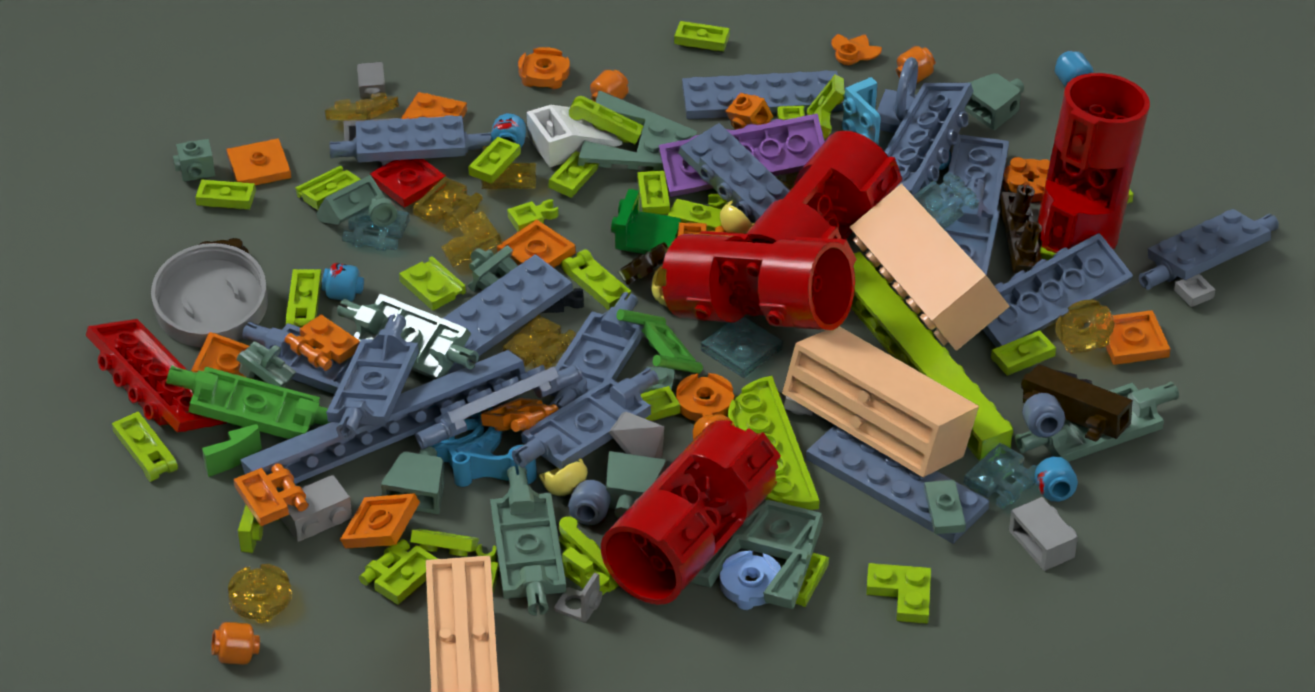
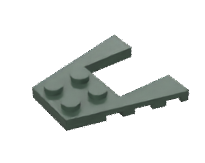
[578,91,697,171]
[691,500,823,609]

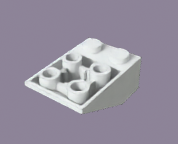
[527,105,622,167]

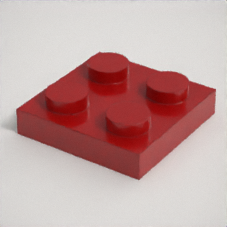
[370,159,447,208]

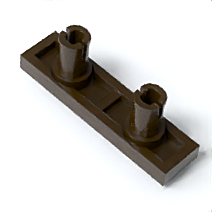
[999,185,1042,273]

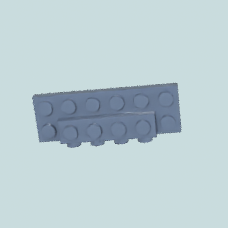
[885,83,974,198]
[678,123,790,224]
[983,233,1133,348]

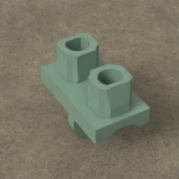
[468,245,518,292]
[236,341,296,387]

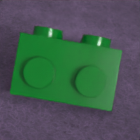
[611,189,681,254]

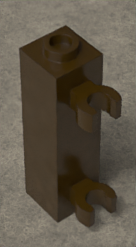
[1021,364,1133,442]

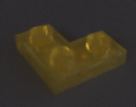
[325,93,399,120]
[481,146,536,189]
[441,211,503,267]

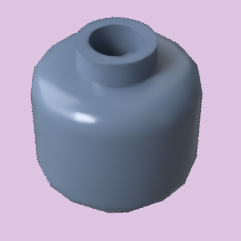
[1022,393,1065,438]
[568,480,611,525]

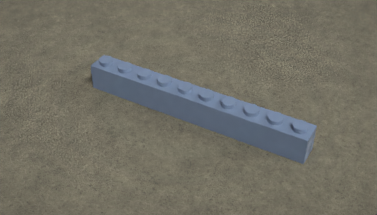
[240,350,526,491]

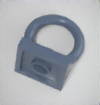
[877,57,918,133]

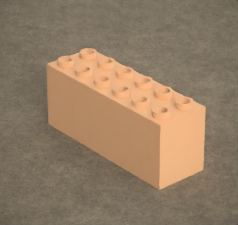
[850,184,1010,351]
[782,326,979,477]
[426,556,499,692]

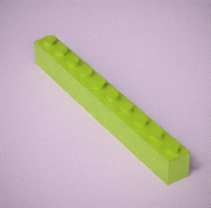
[851,251,1014,462]

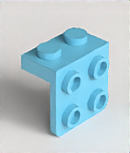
[842,77,881,145]

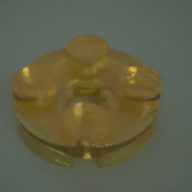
[1055,300,1114,354]
[228,564,292,623]

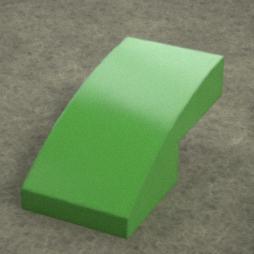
[202,424,262,477]

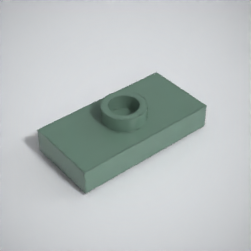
[924,480,966,534]

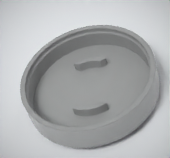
[151,243,268,348]

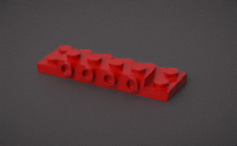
[86,319,227,432]

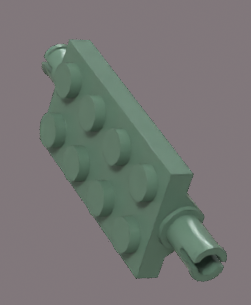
[337,294,479,380]
[1015,381,1179,462]
[490,466,566,615]

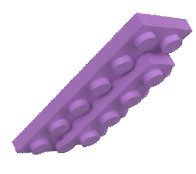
[659,114,825,197]

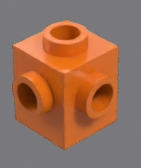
[726,93,773,130]

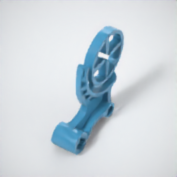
[428,405,537,487]

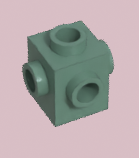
[173,139,215,182]

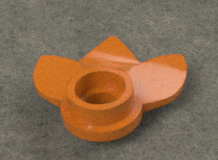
[831,34,882,65]

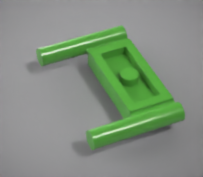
[616,309,703,374]

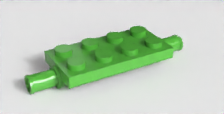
[166,365,331,439]

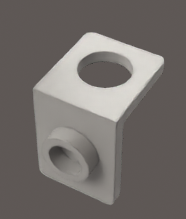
[357,62,386,98]
[554,573,602,623]

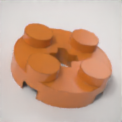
[518,47,570,89]
[1003,157,1050,202]
[676,373,734,421]

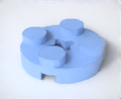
[720,551,781,610]

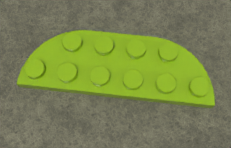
[728,376,820,510]

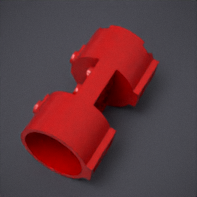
[1037,73,1150,253]
[746,131,903,244]
[662,231,857,330]
[601,420,781,605]

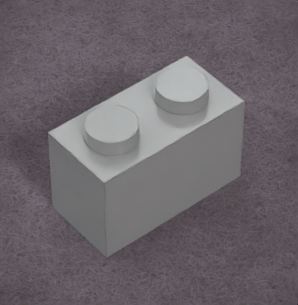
[281,475,352,542]
[1009,497,1078,571]

